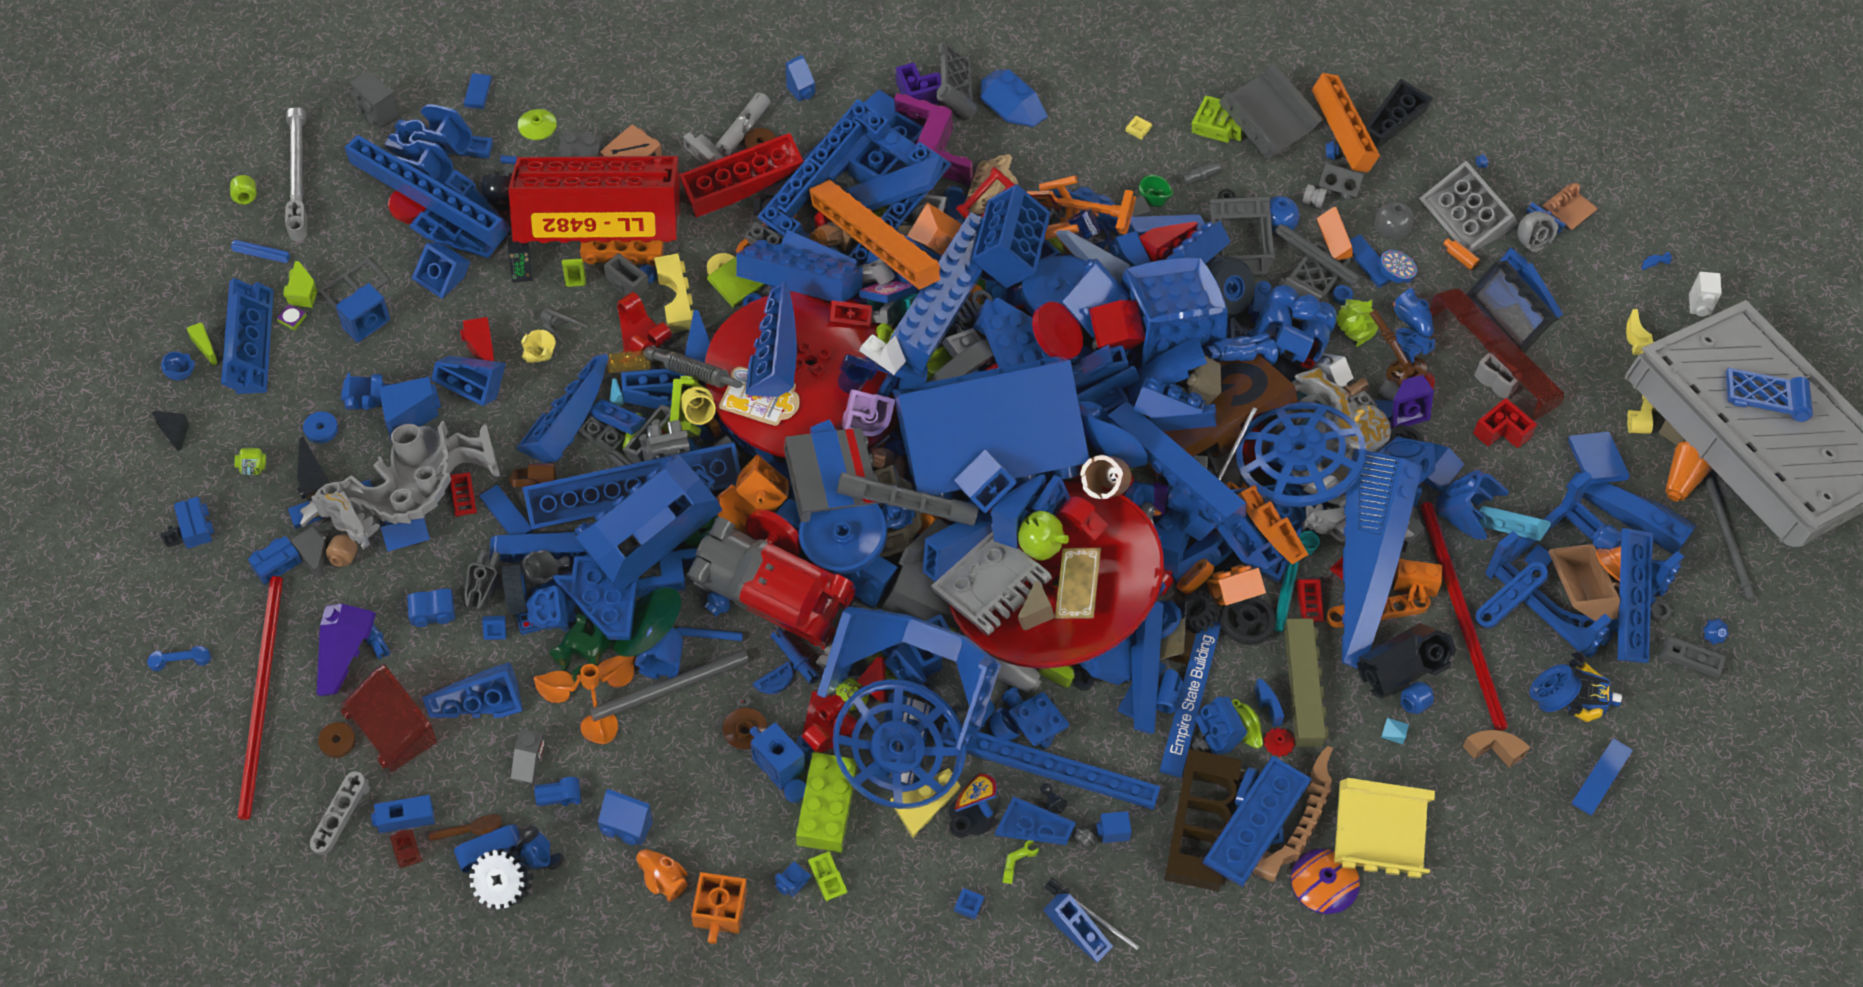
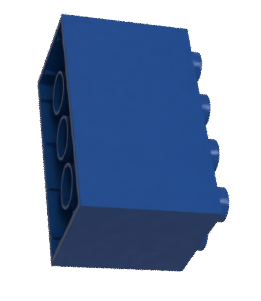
[892,356,1089,500]

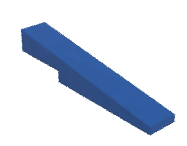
[1131,601,1163,735]

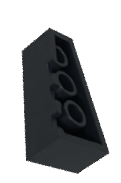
[1365,78,1433,149]

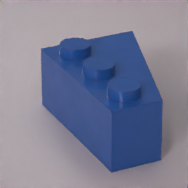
[431,356,506,406]

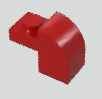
[1055,497,1108,542]

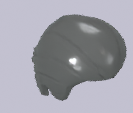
[521,550,571,585]

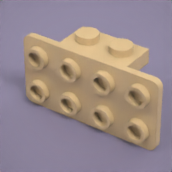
[961,154,1018,218]

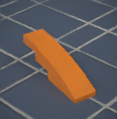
[1237,485,1308,564]

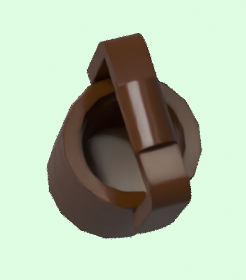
[509,463,556,487]

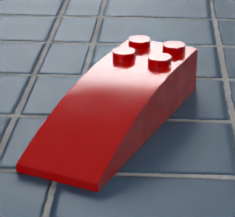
[679,133,804,218]

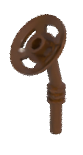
[1369,309,1427,387]

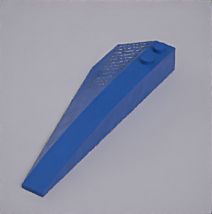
[1342,449,1422,669]

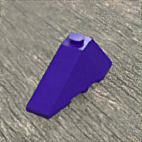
[317,604,376,696]

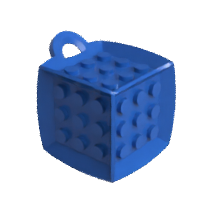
[1121,258,1228,371]

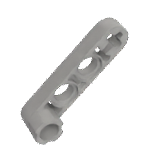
[310,771,371,855]

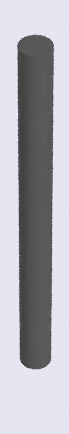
[589,650,749,722]

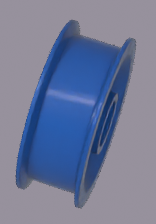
[1529,664,1582,712]

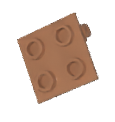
[1542,183,1598,230]

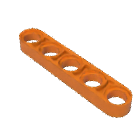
[1326,592,1430,628]

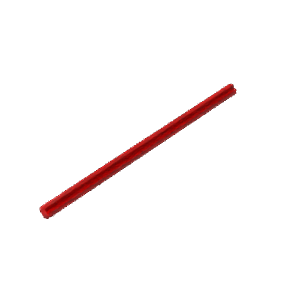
[1420,502,1508,731]
[237,576,283,820]

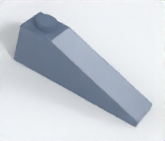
[1056,230,1131,285]

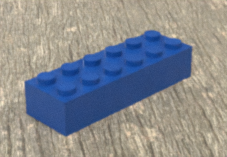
[736,240,863,302]
[776,498,898,609]

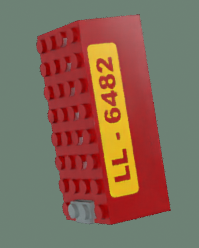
[508,156,681,243]

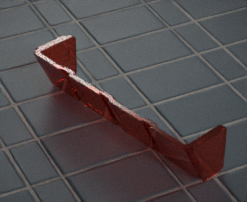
[1429,288,1565,421]

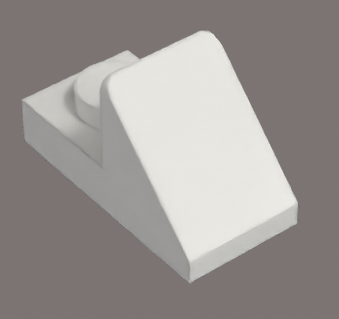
[859,334,906,375]

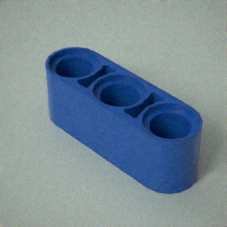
[454,824,520,873]

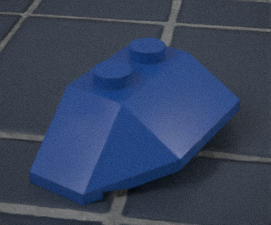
[980,69,1048,127]

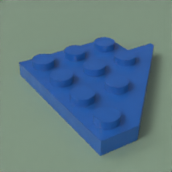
[981,298,1078,368]
[553,556,639,640]

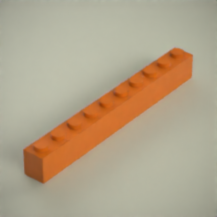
[810,180,940,290]

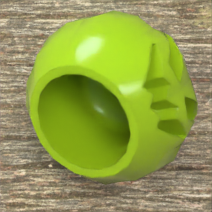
[1018,511,1069,560]

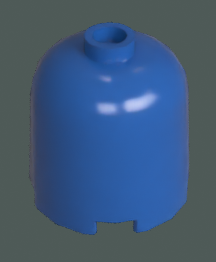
[635,627,683,679]

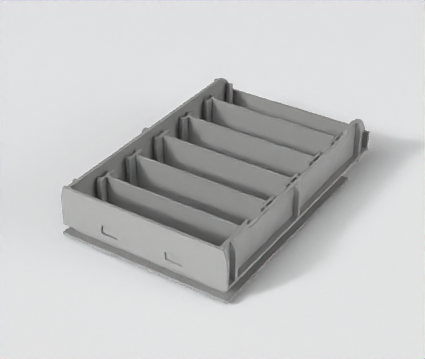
[1625,300,1863,547]

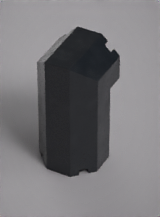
[1356,623,1456,699]

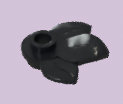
[949,799,992,838]

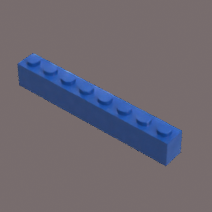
[1108,401,1246,530]

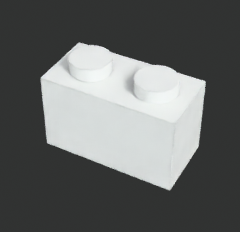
[1689,272,1722,317]

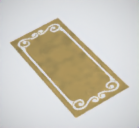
[1055,548,1101,619]

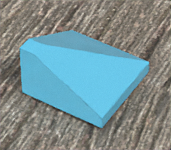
[610,378,624,406]
[1381,718,1409,744]

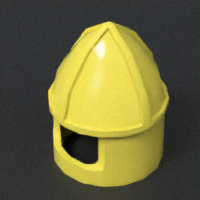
[680,386,716,425]

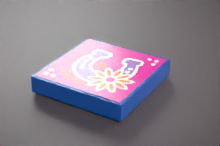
[858,280,917,303]

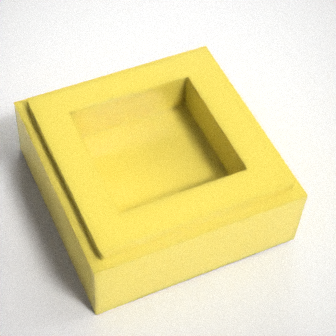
[1125,116,1152,140]

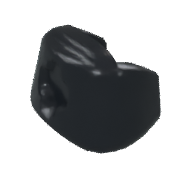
[160,526,183,547]

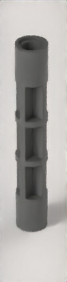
[836,472,978,526]

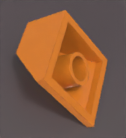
[907,202,961,256]

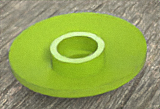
[518,109,557,140]

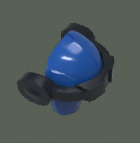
[514,825,565,870]

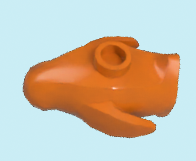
[636,849,688,902]

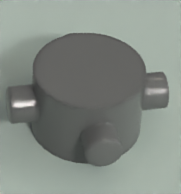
[1191,738,1209,752]

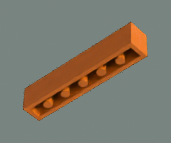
[1312,73,1380,172]

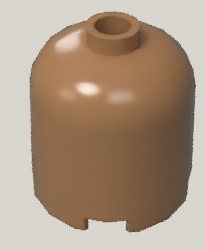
[1080,455,1131,499]

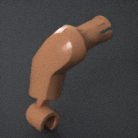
[869,447,895,470]

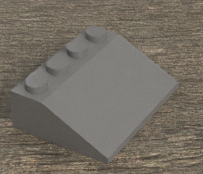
[1419,161,1519,252]

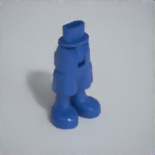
[1204,333,1278,365]

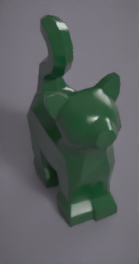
[549,613,613,685]

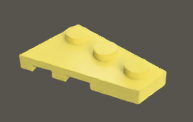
[890,768,960,838]

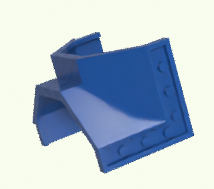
[817,607,1001,750]

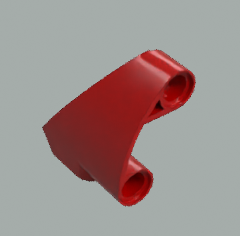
[802,691,858,753]

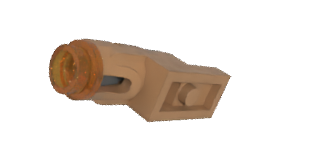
[810,221,859,252]

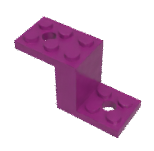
[894,93,973,186]

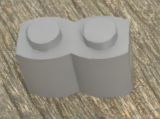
[1475,353,1521,399]

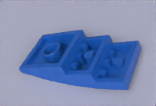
[1126,337,1207,405]

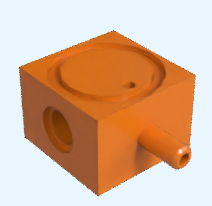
[735,454,790,512]
[691,872,747,944]

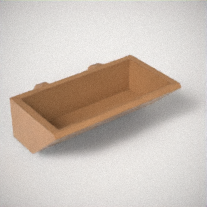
[1548,544,1620,621]

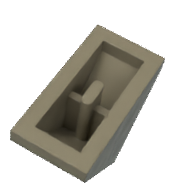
[1018,581,1055,630]

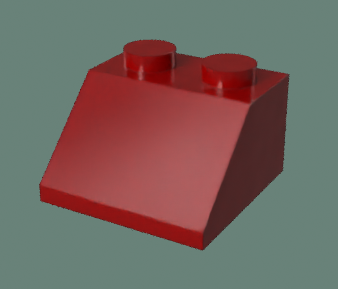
[1089,300,1145,349]

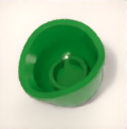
[1139,175,1173,207]

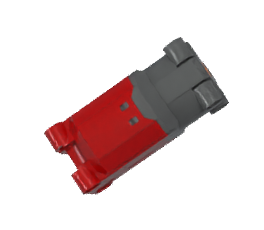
[687,517,856,650]

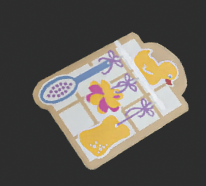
[719,367,799,426]

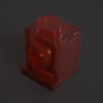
[390,829,423,869]

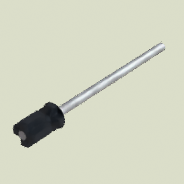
[1218,407,1257,481]
[1045,878,1140,950]

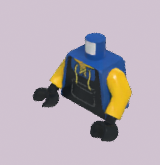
[1567,651,1622,722]

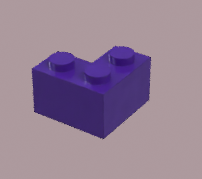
[896,63,942,104]

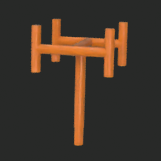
[1039,175,1098,254]

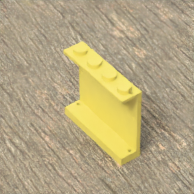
[1334,778,1435,878]

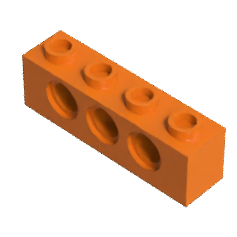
[580,240,664,266]

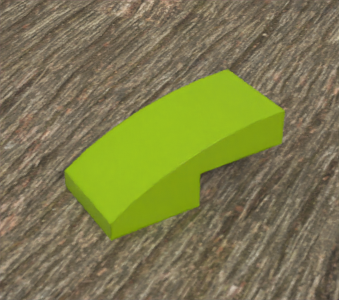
[808,851,848,901]

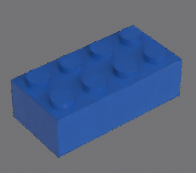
[849,111,924,183]

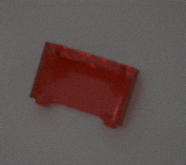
[340,663,437,773]

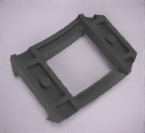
[1210,197,1275,276]

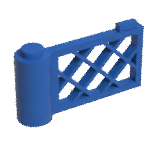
[1726,367,1813,422]

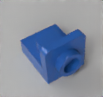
[1125,482,1155,507]
[775,861,811,897]

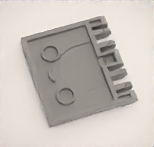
[931,531,1052,636]

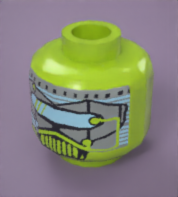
[235,448,266,475]

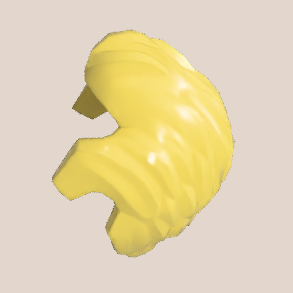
[521,330,556,363]

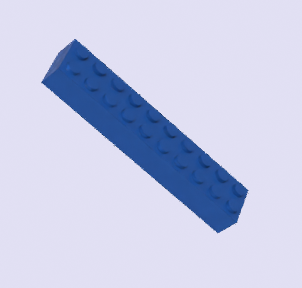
[890,212,984,371]
[522,442,741,529]

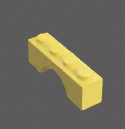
[654,254,694,333]

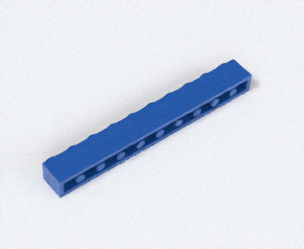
[344,135,508,248]

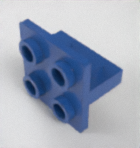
[1009,692,1069,750]

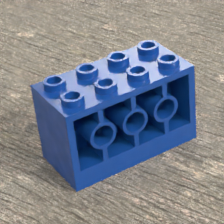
[972,184,1051,288]

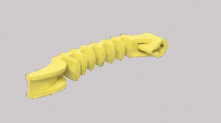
[1626,309,1657,434]

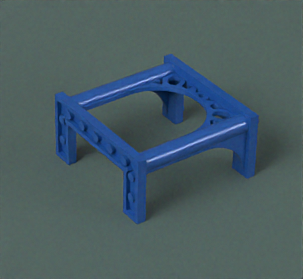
[1485,471,1684,659]

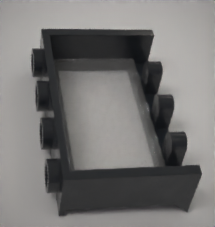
[1465,261,1558,354]

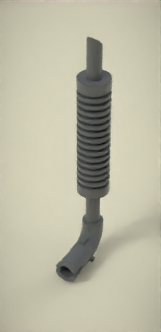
[644,345,743,388]

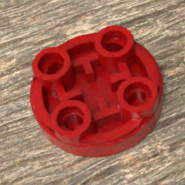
[388,190,427,224]

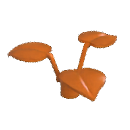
[534,656,634,744]

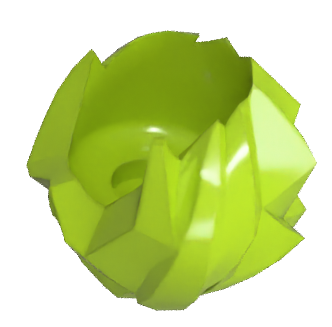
[1336,299,1378,347]

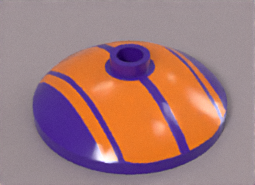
[1291,849,1360,914]

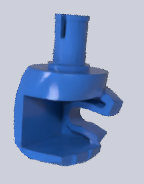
[341,373,391,410]

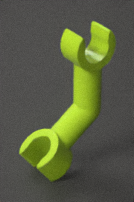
[1003,840,1039,884]

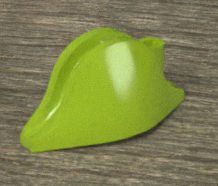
[1232,699,1263,749]

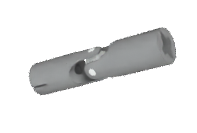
[716,92,770,156]

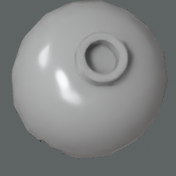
[1517,211,1558,252]

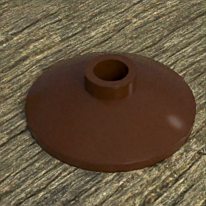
[722,708,767,750]

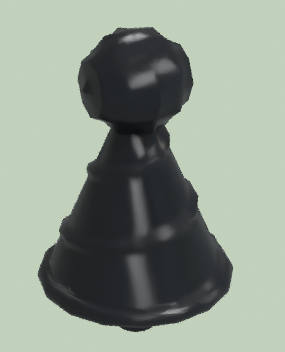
[1040,783,1068,814]

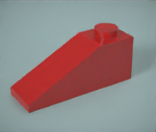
[460,317,495,362]

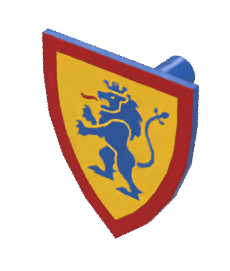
[955,773,997,818]

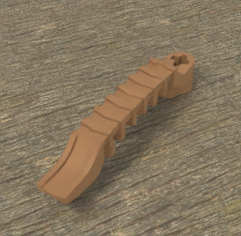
[1252,746,1333,883]

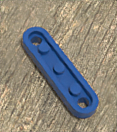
[1476,562,1548,629]

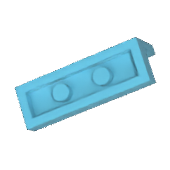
[1479,506,1551,541]

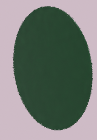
[613,588,681,657]

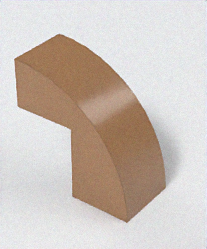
[1463,730,1530,768]

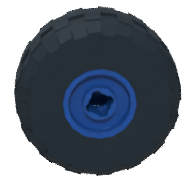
[1206,257,1255,318]

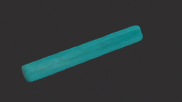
[1274,560,1300,632]

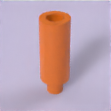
[1443,238,1481,271]

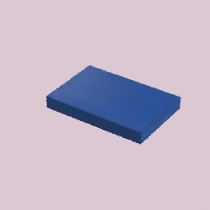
[1568,431,1629,484]

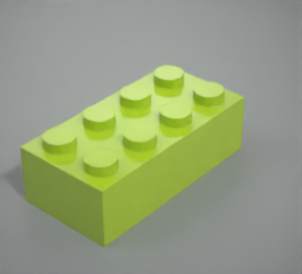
[796,752,857,853]

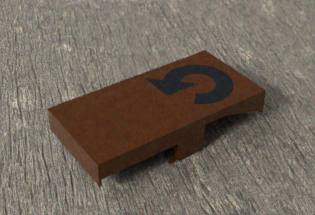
[1142,354,1299,482]

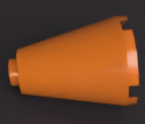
[1665,442,1713,502]

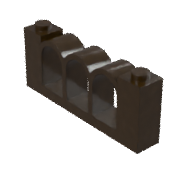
[1164,749,1245,892]

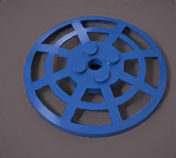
[1236,402,1366,507]
[833,679,966,809]

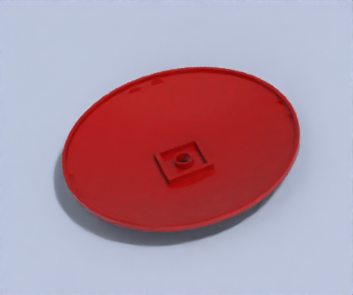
[705,291,899,458]
[949,481,1164,668]

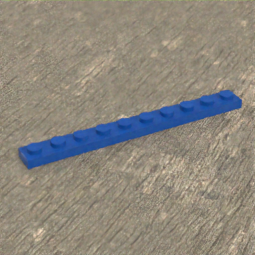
[940,722,1161,810]

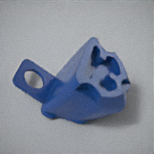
[526,586,589,631]

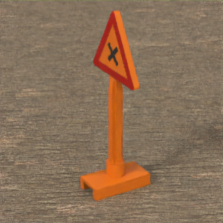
[1027,190,1136,235]

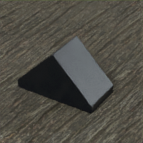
[152,411,189,452]

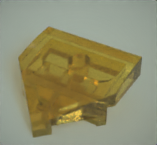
[607,350,651,373]

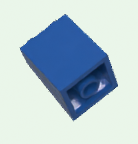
[379,377,441,442]

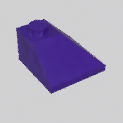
[1391,375,1434,429]

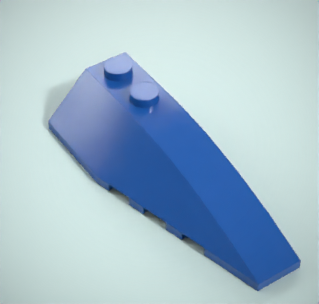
[745,281,797,397]
[516,354,609,463]
[1566,472,1697,554]

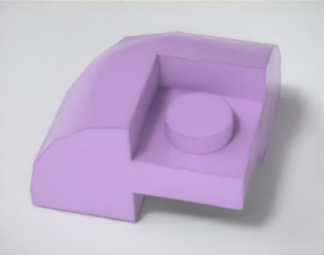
[842,390,895,436]

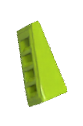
[562,259,586,287]
[187,323,218,366]

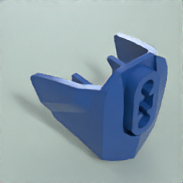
[1436,470,1509,540]

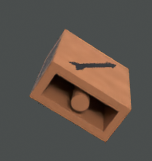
[599,124,662,156]

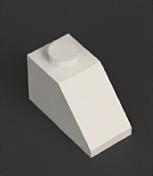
[1311,353,1354,388]

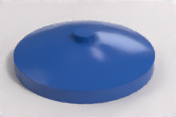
[799,504,887,574]

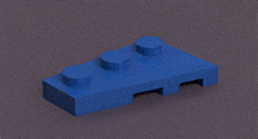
[995,796,1076,845]

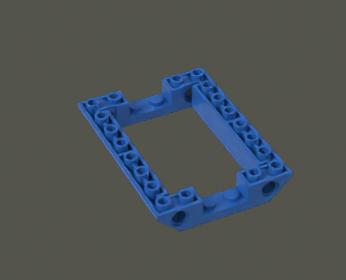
[757,99,951,266]

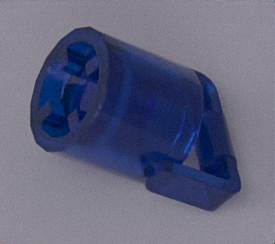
[1068,207,1112,249]
[838,355,878,394]

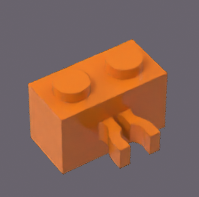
[1393,559,1442,603]

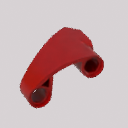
[617,291,673,366]

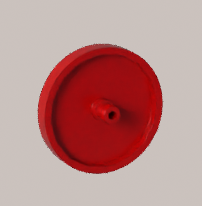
[1032,302,1083,360]
[746,509,803,557]

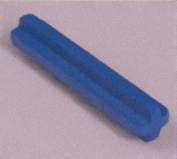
[231,240,290,263]

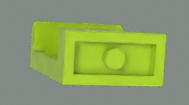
[670,376,704,437]

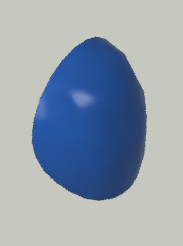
[1078,401,1147,468]

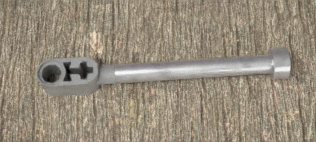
[285,107,307,241]

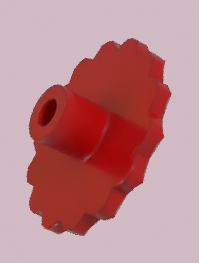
[1264,728,1295,757]

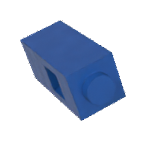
[371,795,435,833]

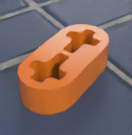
[1177,559,1214,595]

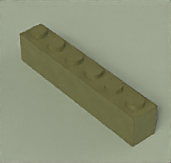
[1284,619,1328,747]

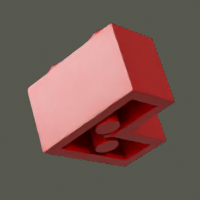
[1473,398,1537,449]

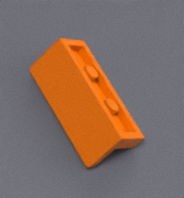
[715,485,757,537]

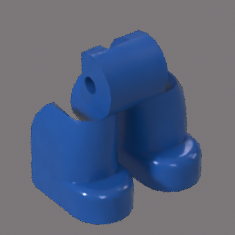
[384,104,472,185]
[1254,285,1337,363]

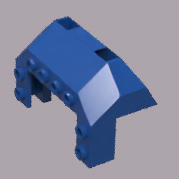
[573,455,722,592]

